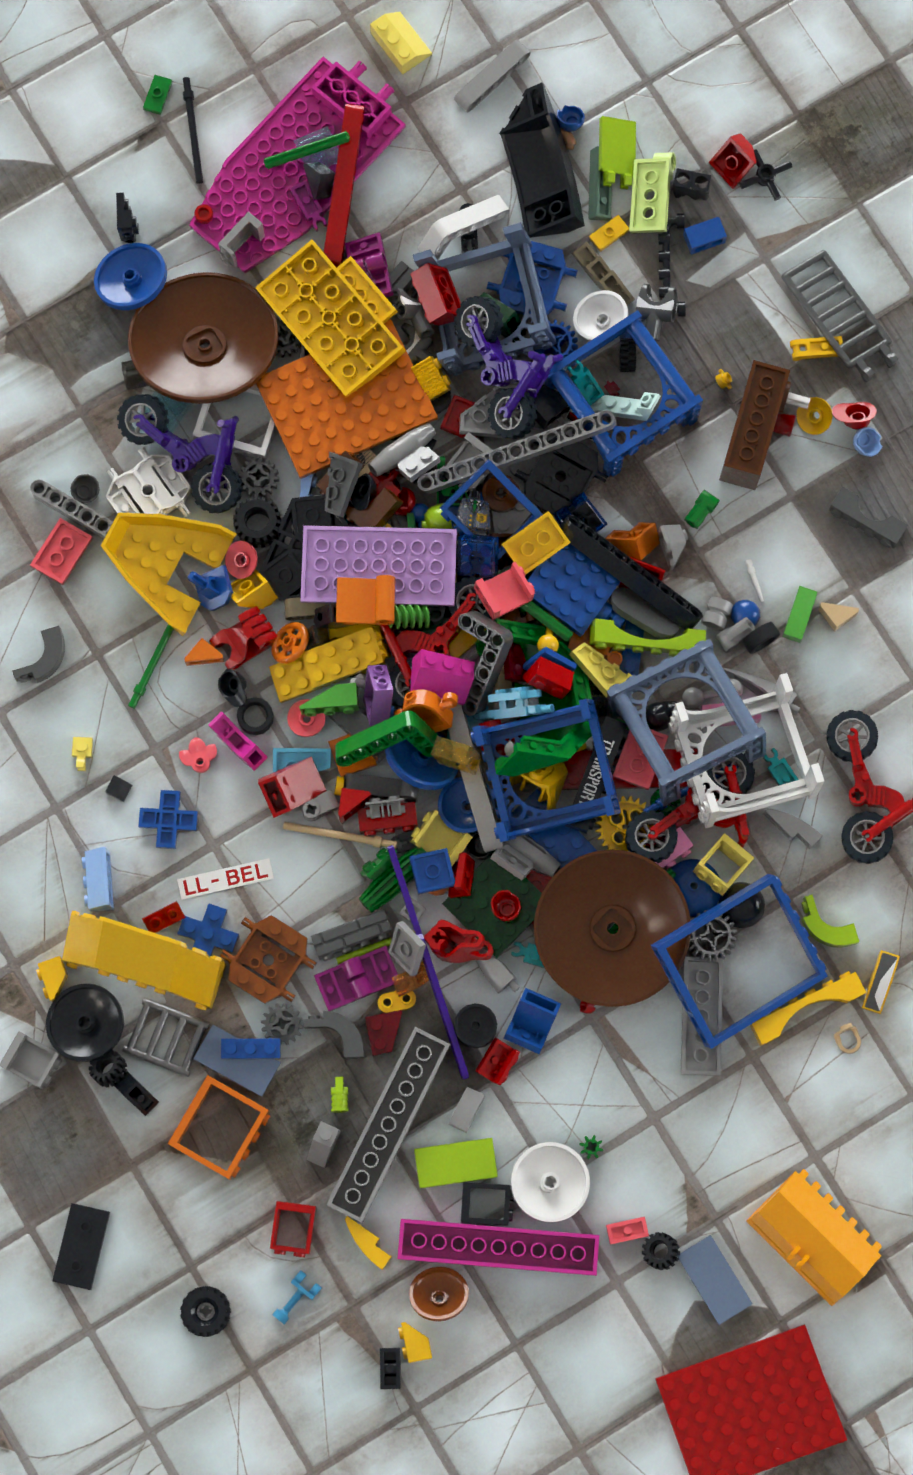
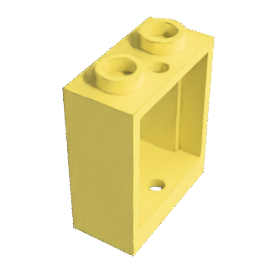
[693,833,754,896]

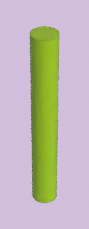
[336,938,392,965]

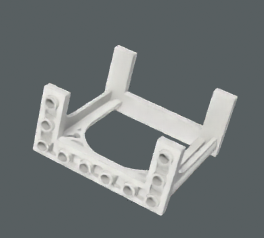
[668,673,824,829]

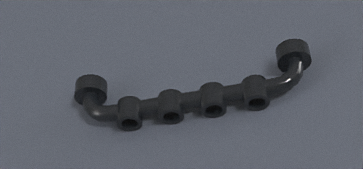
[658,213,686,317]

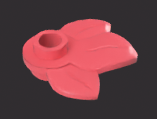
[179,737,217,773]

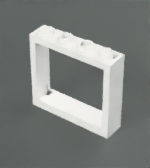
[193,384,276,461]

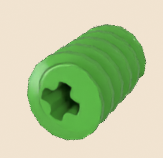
[389,604,430,629]

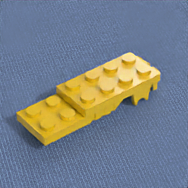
[269,626,391,703]

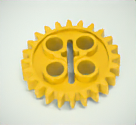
[595,796,654,852]

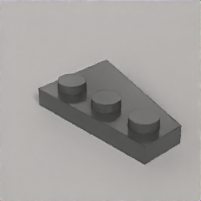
[325,451,363,518]

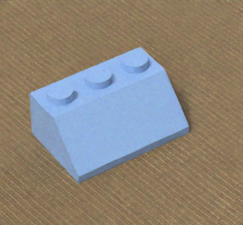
[82,847,114,912]

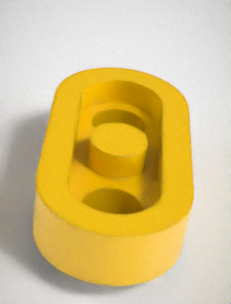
[378,989,416,1013]

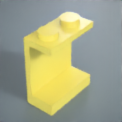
[410,810,473,866]

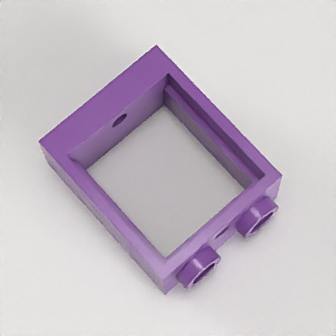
[363,665,393,726]

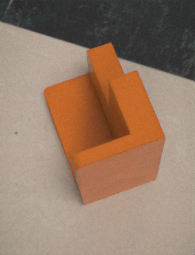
[605,522,660,561]

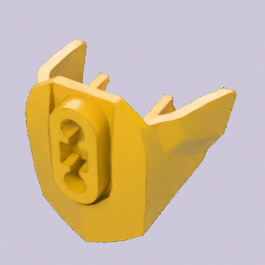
[504,762,568,810]

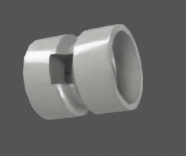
[701,597,733,631]

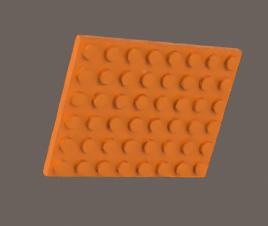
[256,319,438,479]

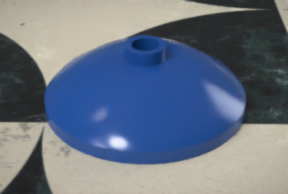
[438,777,496,833]
[671,859,721,917]

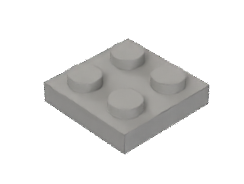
[388,921,426,976]

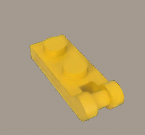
[790,336,843,361]

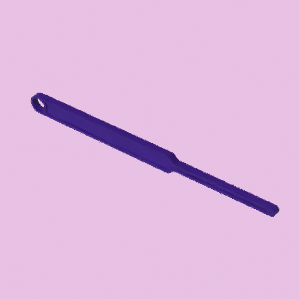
[387,845,469,1080]

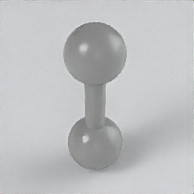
[682,679,743,709]

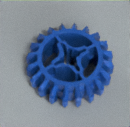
[529,319,578,364]

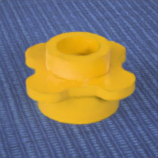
[715,369,732,390]

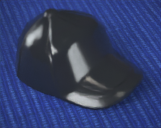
[351,473,378,511]
[218,669,247,707]
[646,701,678,732]

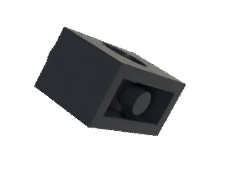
[380,1348,401,1389]

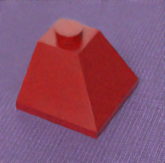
[708,133,756,189]

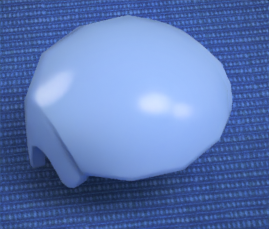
[853,427,882,457]

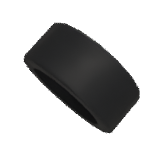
[742,622,780,654]
[237,697,274,735]

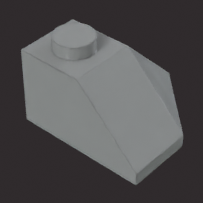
[658,525,688,571]

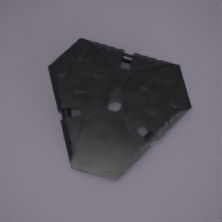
[259,494,349,601]

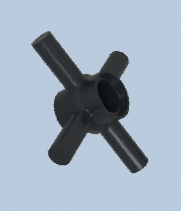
[739,149,792,201]

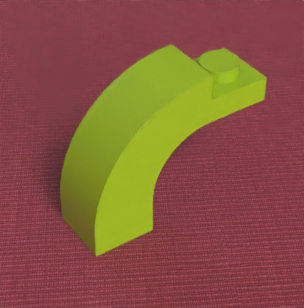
[801,894,860,948]

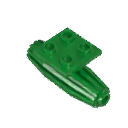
[359,847,426,913]

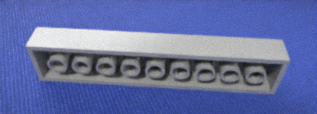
[326,1027,450,1224]

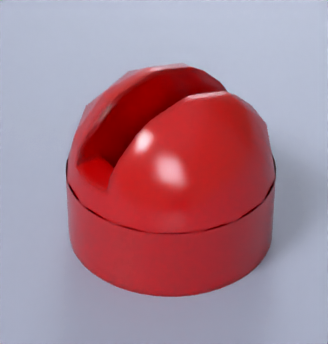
[580,1000,596,1014]

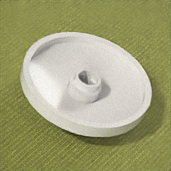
[510,1142,590,1222]

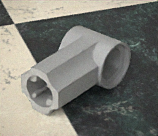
[715,617,755,652]

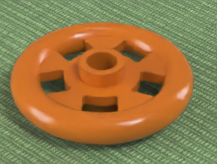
[271,622,309,664]

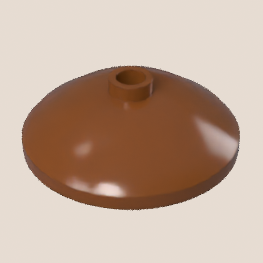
[409,1267,469,1321]

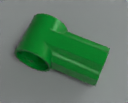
[684,489,720,529]

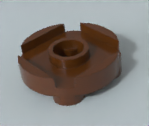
[482,474,520,513]

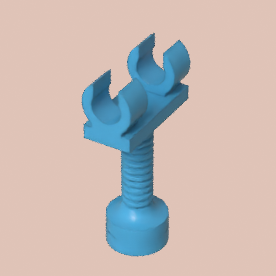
[272,1270,322,1325]

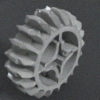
[688,910,737,963]

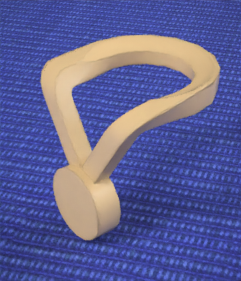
[834,1023,861,1054]

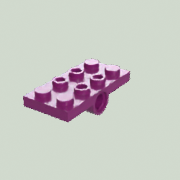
[345,232,393,298]
[314,946,401,1011]

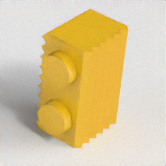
[411,356,452,401]

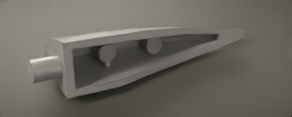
[724,668,800,714]
[460,923,520,993]

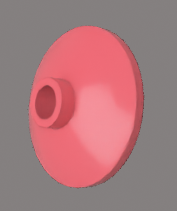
[225,541,258,579]
[287,699,326,737]

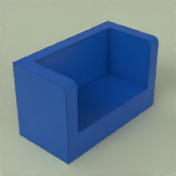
[683,217,727,255]

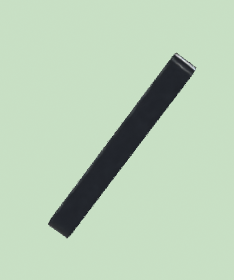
[559,514,703,630]

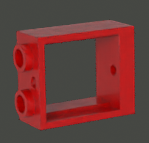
[270,1201,317,1258]

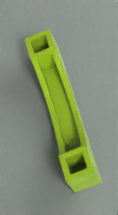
[589,618,706,657]

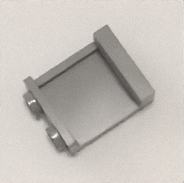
[218,211,265,268]
[442,432,501,493]
[0,1031,62,1089]

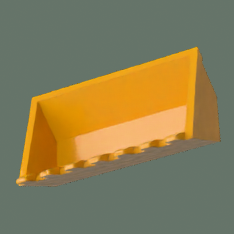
[746,1169,882,1306]

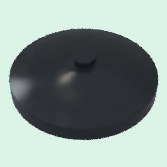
[46,984,124,1062]

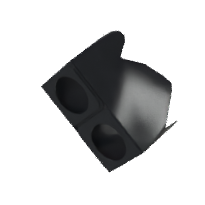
[671,168,711,201]

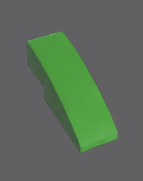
[782,586,817,643]

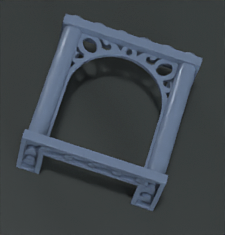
[413,222,557,376]
[607,639,766,807]

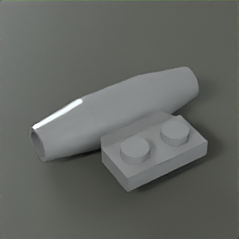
[368,423,441,483]
[490,821,561,880]

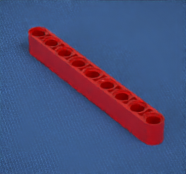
[324,104,365,268]

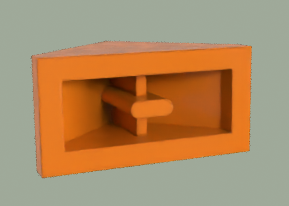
[185,638,224,666]

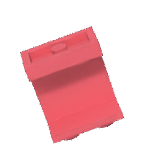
[474,562,535,620]

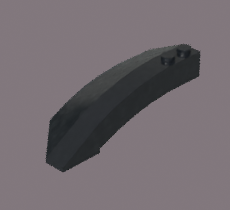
[499,82,585,238]

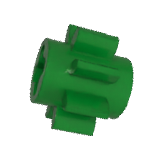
[579,1135,603,1160]

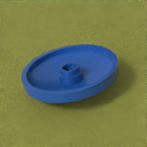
[94,243,167,310]
[385,732,459,790]

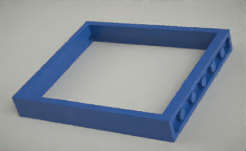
[651,874,828,1049]

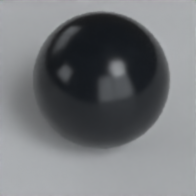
[719,882,765,928]

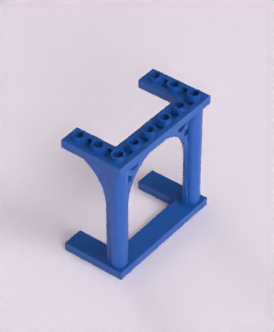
[544,310,703,477]
[471,699,621,842]

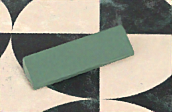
[588,146,612,221]

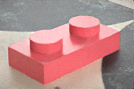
[606,1216,649,1245]

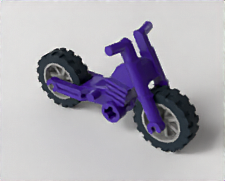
[454,296,563,439]
[117,394,243,513]

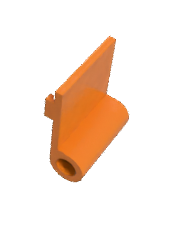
[336,575,395,625]

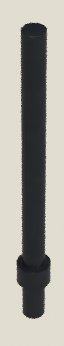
[183,77,203,184]

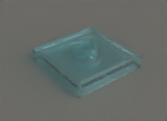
[294,126,339,167]

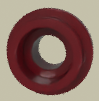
[604,380,620,396]

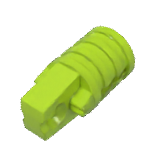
[331,1077,349,1113]

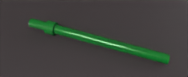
[128,624,174,709]

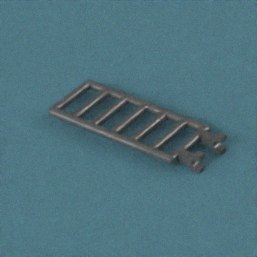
[781,250,898,383]

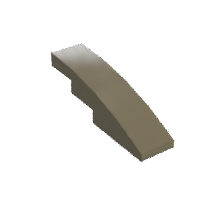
[571,242,635,306]

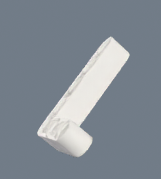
[417,195,510,260]

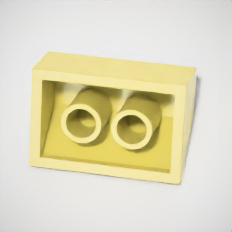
[370,12,432,75]

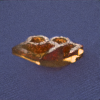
[391,961,429,997]

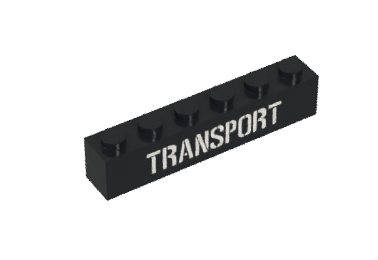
[565,716,629,834]

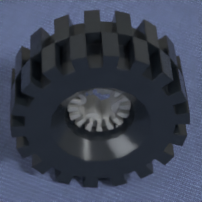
[180,1286,231,1337]

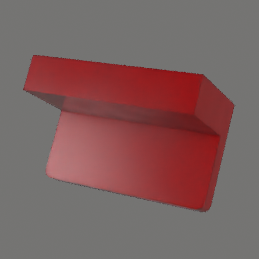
[448,853,475,898]

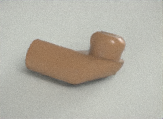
[561,129,576,150]

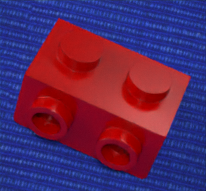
[475,1038,520,1085]

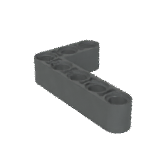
[458,611,514,716]

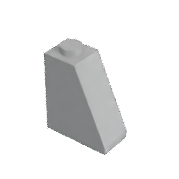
[307,1121,341,1168]

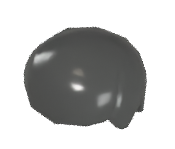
[70,474,100,504]

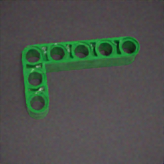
[335,711,439,767]

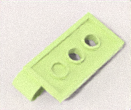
[629,152,676,233]

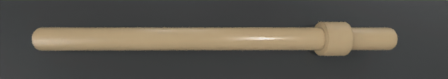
[283,822,398,849]

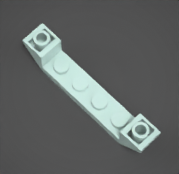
[590,392,661,421]

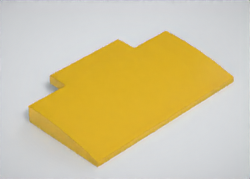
[255,239,406,397]

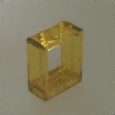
[431,736,482,775]

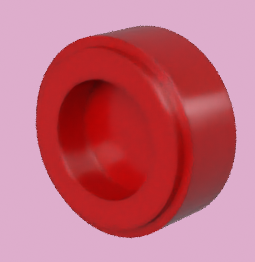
[194,204,213,224]

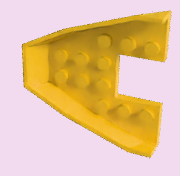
[101,513,237,636]

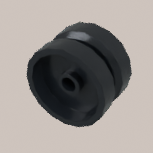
[454,1003,497,1049]

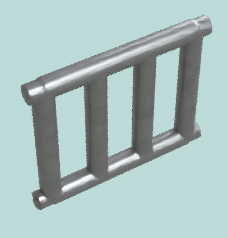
[122,998,210,1077]

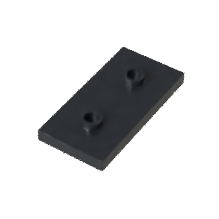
[52,1203,111,1290]

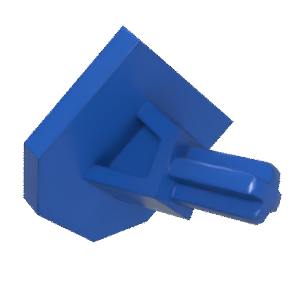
[187,565,233,611]

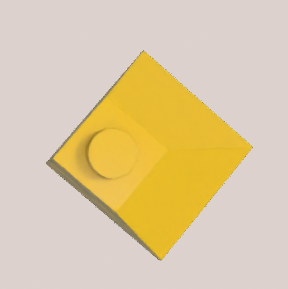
[231,569,278,609]

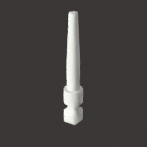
[745,559,764,602]

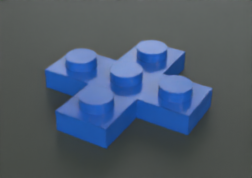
[138,790,198,849]
[177,904,239,957]

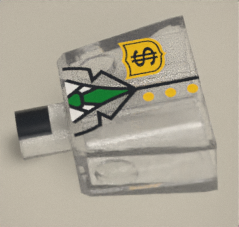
[452,491,490,537]

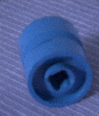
[594,601,626,629]

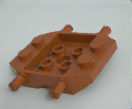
[219,915,317,1004]

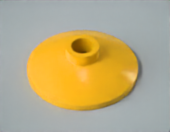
[796,397,833,435]

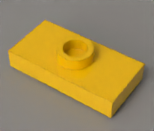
[589,215,629,252]

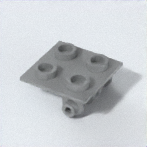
[365,796,405,819]

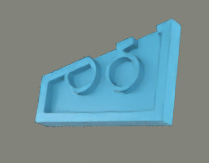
[273,748,331,772]

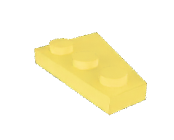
[569,642,632,698]

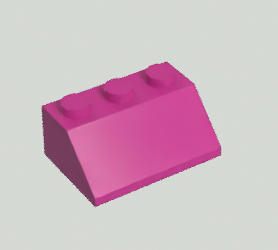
[410,649,475,705]

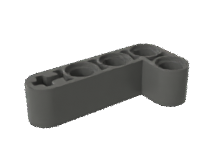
[344,773,419,803]

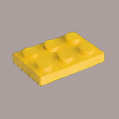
[501,511,571,575]

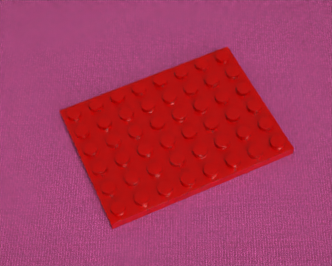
[655,1324,847,1475]

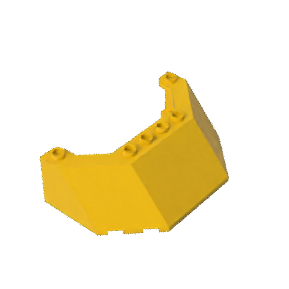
[62,910,226,1011]

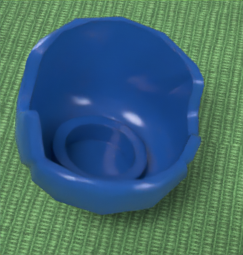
[557,105,585,132]
[731,600,761,626]

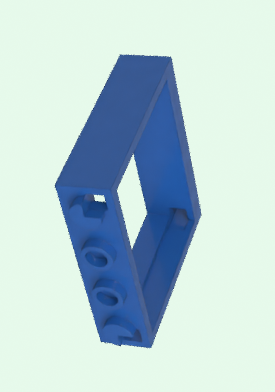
[440,460,543,562]

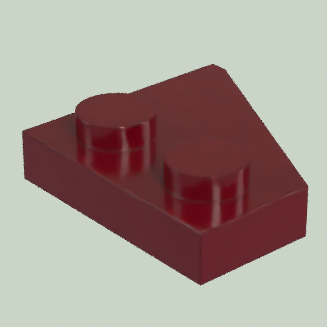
[365,1010,402,1056]

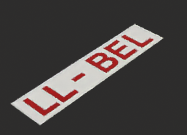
[177,858,274,900]

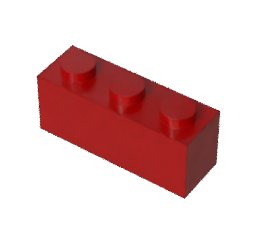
[357,802,418,837]

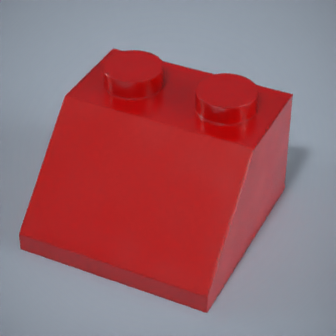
[522,656,574,699]

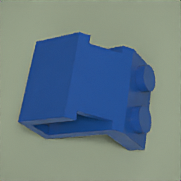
[503,988,561,1054]

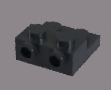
[116,192,139,243]

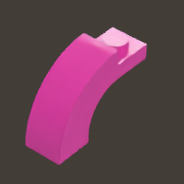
[208,712,268,771]

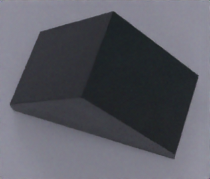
[303,162,335,200]

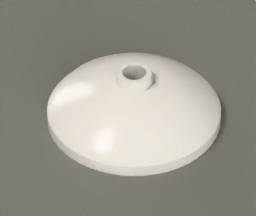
[573,290,628,341]

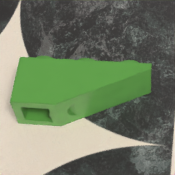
[299,683,359,717]

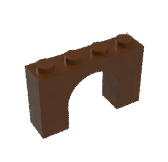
[316,451,404,527]

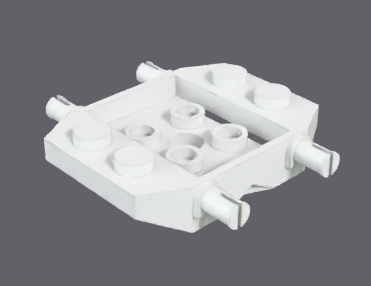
[106,447,192,517]

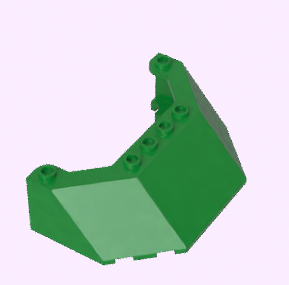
[475,618,592,777]

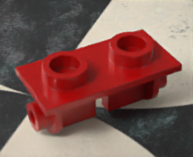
[142,901,185,933]

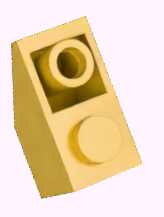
[36,956,68,1002]
[398,1322,432,1363]

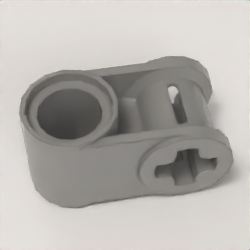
[303,790,339,821]

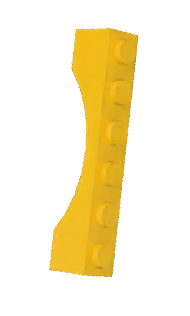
[750,971,867,1046]

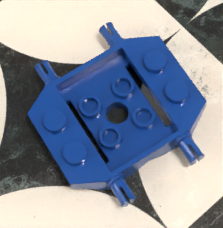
[486,241,578,315]

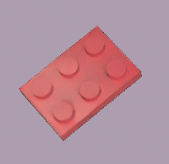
[30,518,93,585]
[612,729,669,790]

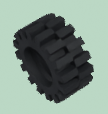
[619,338,636,372]
[88,1050,127,1088]
[642,1232,680,1270]

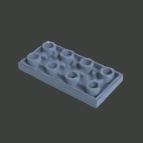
[194,1025,281,1097]
[677,1235,753,1325]

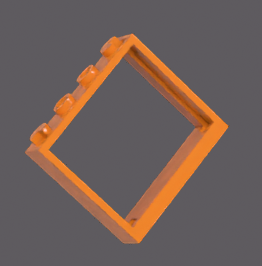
[168,1075,270,1180]

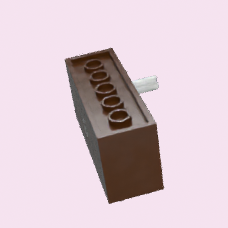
[719,360,810,490]

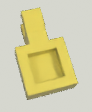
[72,737,93,771]

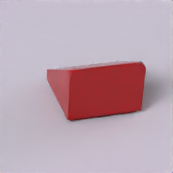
[773,414,796,437]

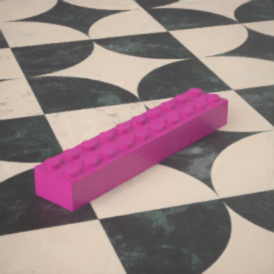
[397,1219,599,1276]

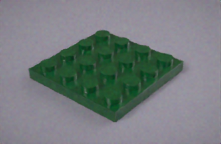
[442,849,542,958]

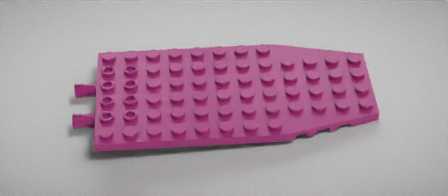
[189,56,406,273]

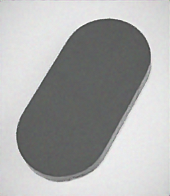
[609,587,679,639]

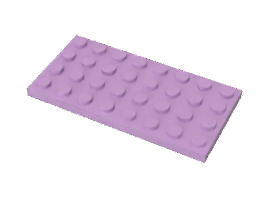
[301,526,457,606]

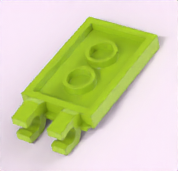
[599,116,636,190]

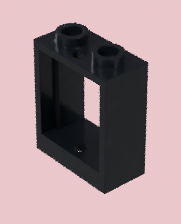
[461,1182,514,1226]

